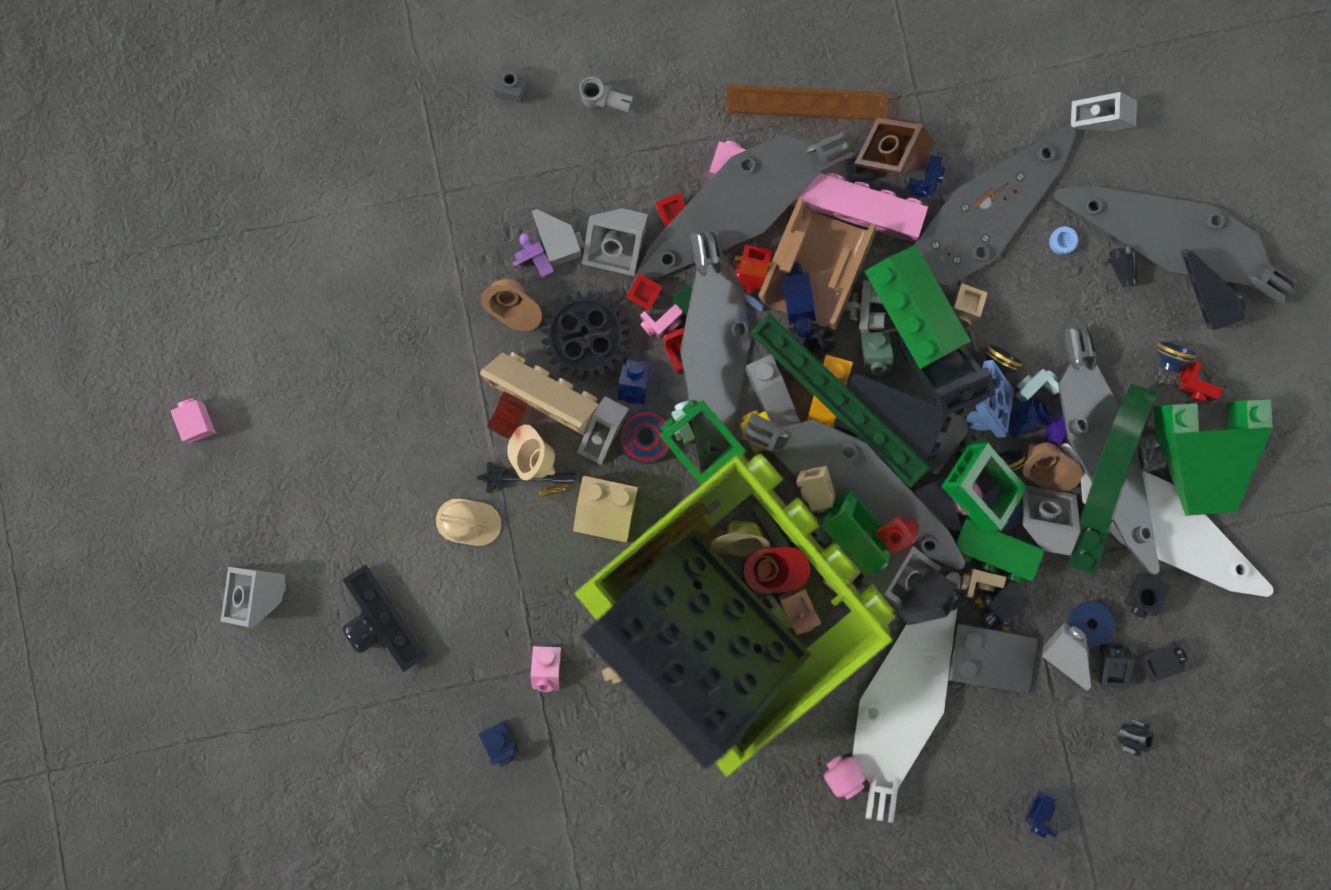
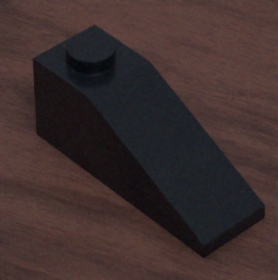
[1180,249,1247,331]

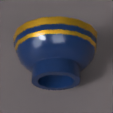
[1157,341,1197,373]

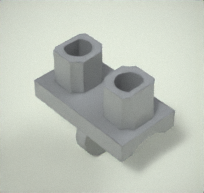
[844,280,886,333]

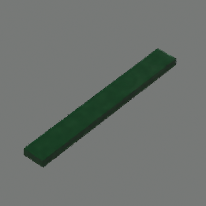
[750,313,931,488]

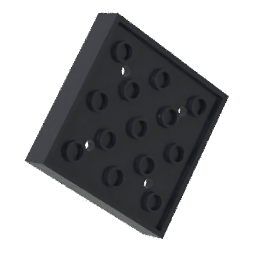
[581,529,811,770]

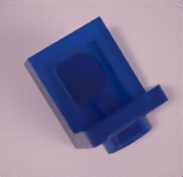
[906,155,945,197]
[618,358,651,404]

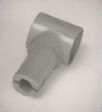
[579,77,633,113]

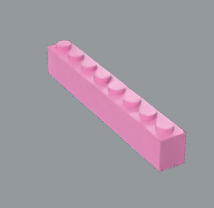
[709,141,928,243]

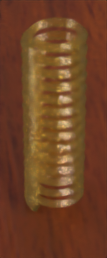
[539,484,566,498]

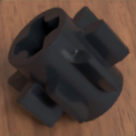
[801,323,836,359]
[1118,719,1154,756]

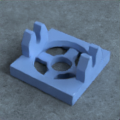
[965,360,1014,438]

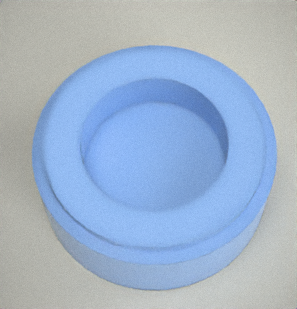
[1049,227,1078,255]

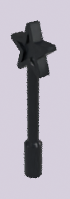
[477,462,576,493]

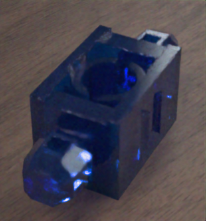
[782,261,816,337]

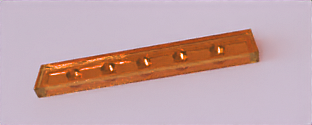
[725,84,888,121]

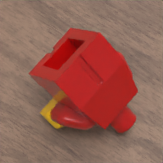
[734,244,772,294]

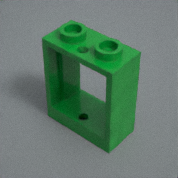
[658,399,746,486]
[942,443,1027,531]
[822,489,891,577]

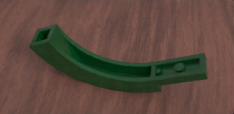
[1069,384,1158,575]

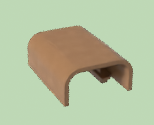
[759,197,876,330]

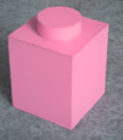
[170,399,216,443]

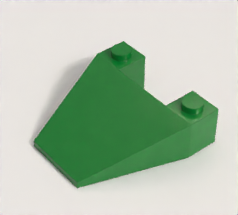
[1154,399,1273,516]

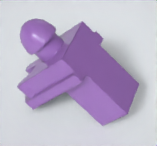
[512,233,554,277]

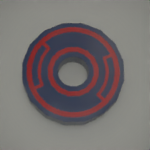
[619,410,673,464]

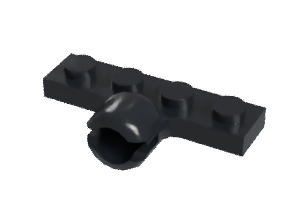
[342,565,427,673]

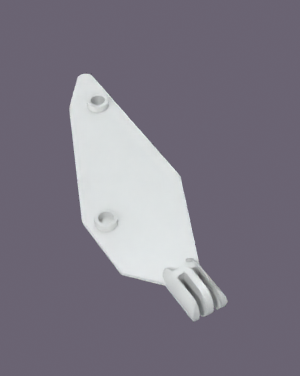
[1058,437,1273,597]
[852,572,961,823]

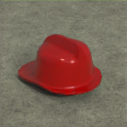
[743,547,811,594]

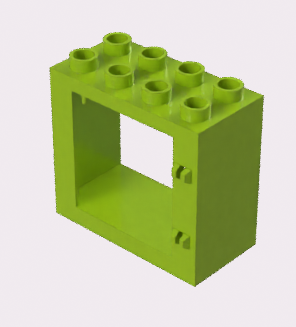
[574,454,896,777]

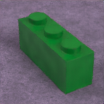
[954,519,1045,584]

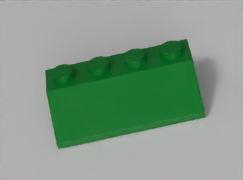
[864,245,971,369]

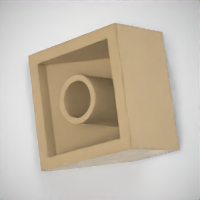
[573,476,638,543]

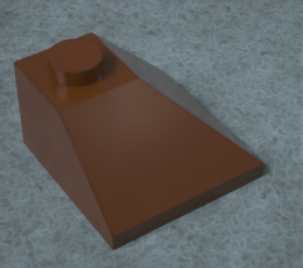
[855,118,935,175]

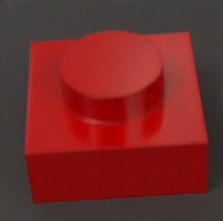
[655,193,686,228]
[626,273,663,311]

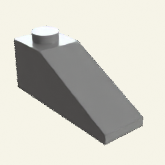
[745,354,800,427]

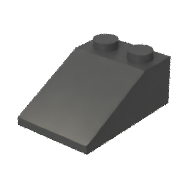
[948,624,1038,693]

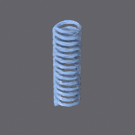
[744,291,764,312]

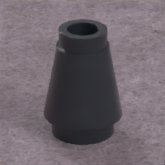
[1108,245,1139,288]

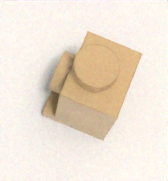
[796,466,836,513]

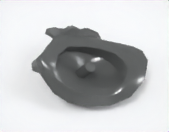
[1139,422,1166,472]

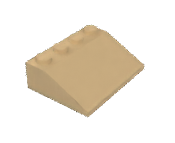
[480,352,599,435]

